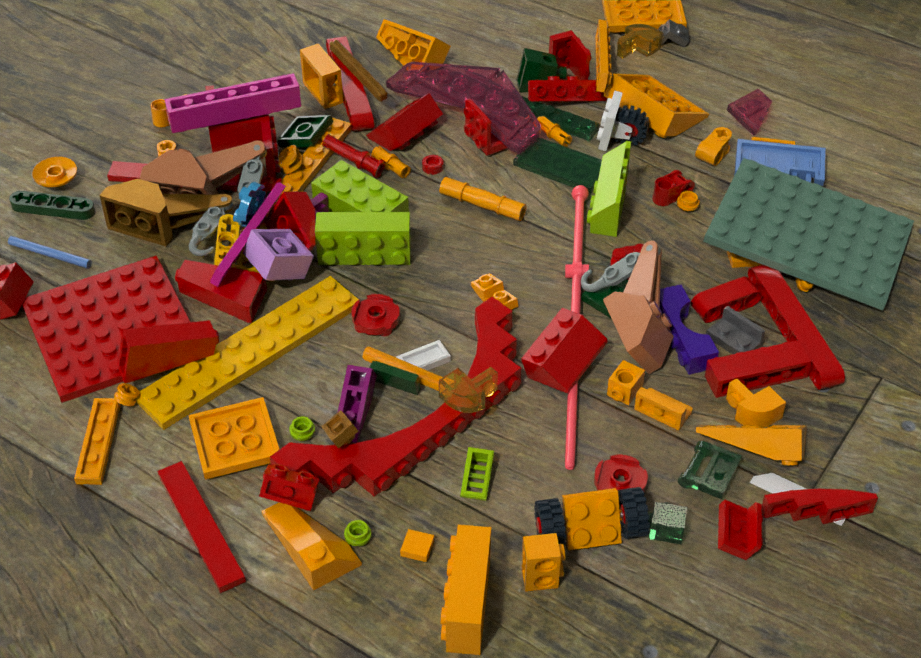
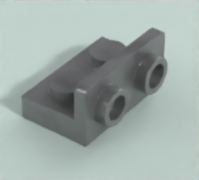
[706,306,765,354]

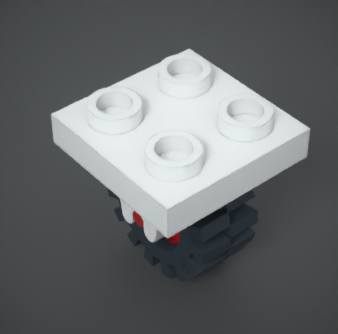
[596,91,650,151]

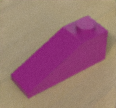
[337,365,377,443]

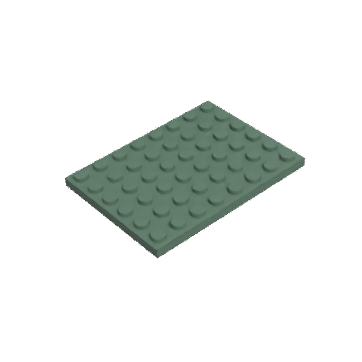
[703,158,914,310]

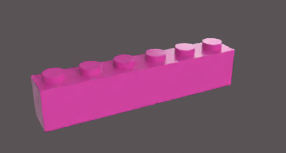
[164,73,301,133]

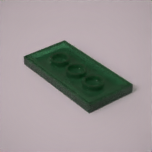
[513,135,602,194]

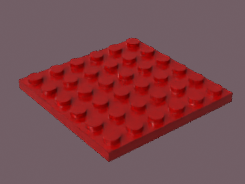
[22,255,190,403]

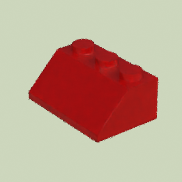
[366,93,443,151]
[521,308,608,394]

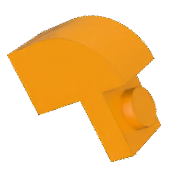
[726,379,786,428]

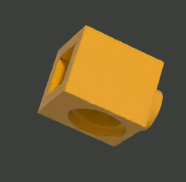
[607,360,645,406]

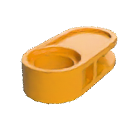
[278,145,302,174]

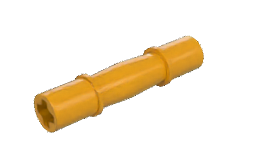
[439,177,527,221]

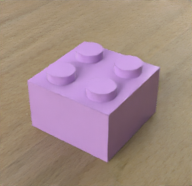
[243,229,314,281]

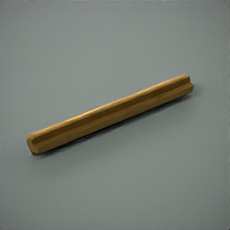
[329,40,388,102]

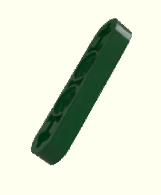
[9,191,95,220]

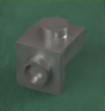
[657,19,689,47]

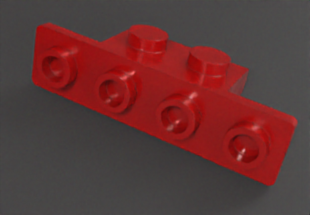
[528,76,607,102]

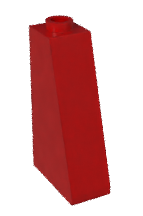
[175,260,267,323]
[117,320,219,383]

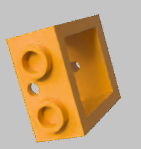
[300,44,343,109]

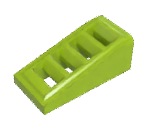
[460,447,494,501]

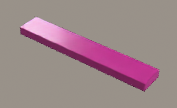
[210,182,286,287]

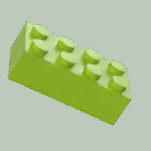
[311,160,409,212]
[315,212,411,265]

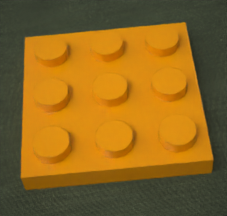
[188,397,279,480]

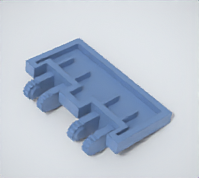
[734,139,826,186]

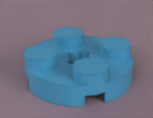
[233,182,266,227]

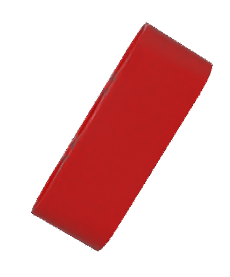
[690,276,762,323]

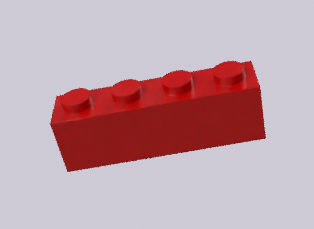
[705,340,812,398]

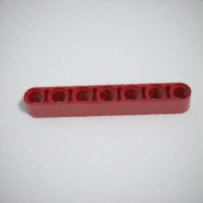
[326,36,374,132]
[747,265,845,390]

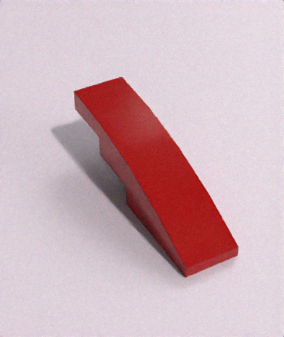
[762,488,878,524]

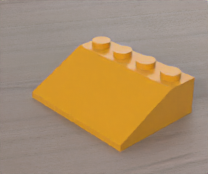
[604,73,709,138]

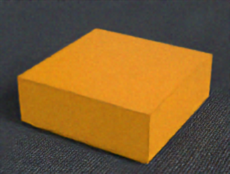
[400,529,434,562]

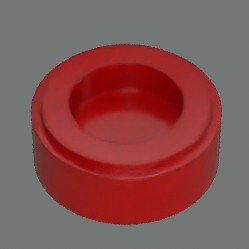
[422,155,444,175]

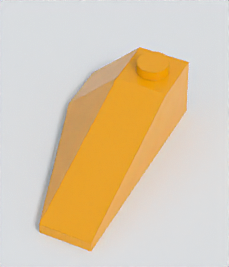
[376,19,451,77]
[261,502,362,591]

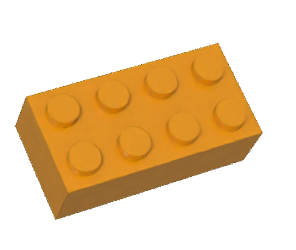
[440,525,491,655]

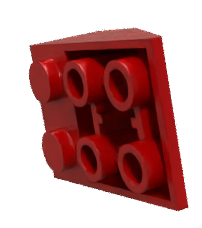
[0,262,34,320]

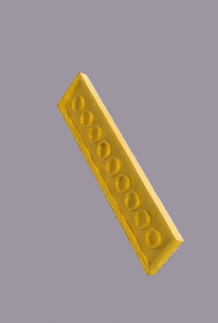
[135,276,359,430]

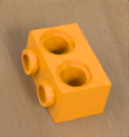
[521,533,565,592]

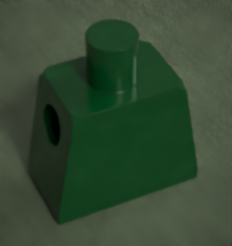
[516,48,567,92]

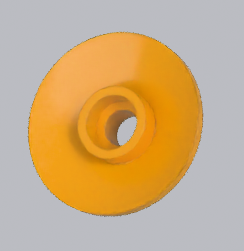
[32,157,77,187]

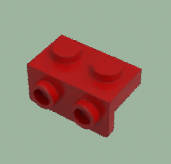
[259,464,320,511]
[718,499,763,560]

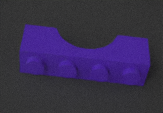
[659,284,719,375]

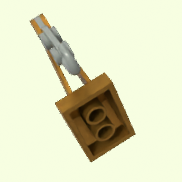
[99,179,233,256]

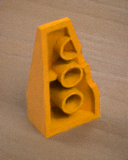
[696,425,807,465]

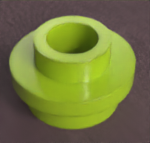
[289,416,315,441]
[344,520,372,546]

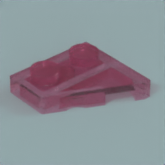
[727,89,772,136]

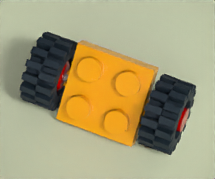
[534,487,650,550]

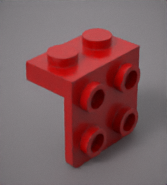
[549,30,592,80]
[464,99,509,156]

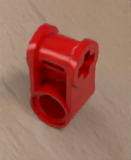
[652,170,695,206]

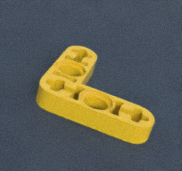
[214,214,259,273]

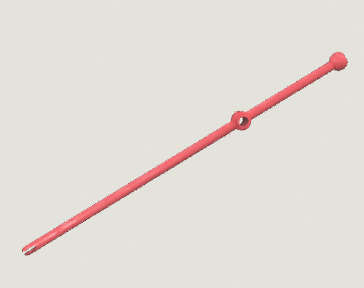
[565,185,589,470]

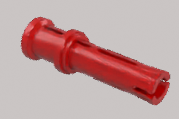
[322,134,386,178]

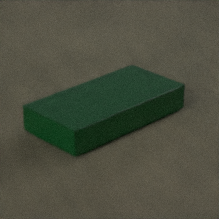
[369,361,421,395]

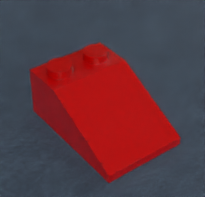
[264,191,315,252]

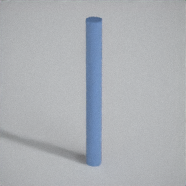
[8,236,92,269]

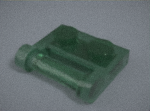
[678,441,742,499]

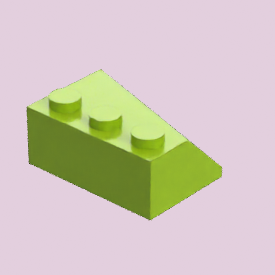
[587,141,631,237]

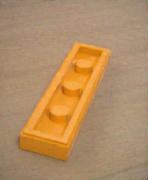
[74,398,121,485]

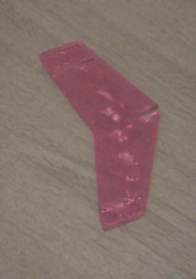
[386,62,541,155]

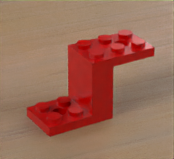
[205,85,280,179]

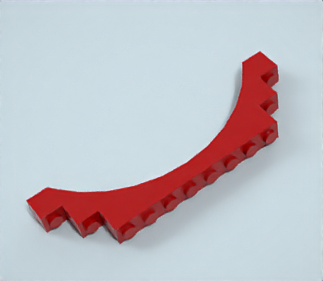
[270,296,521,497]

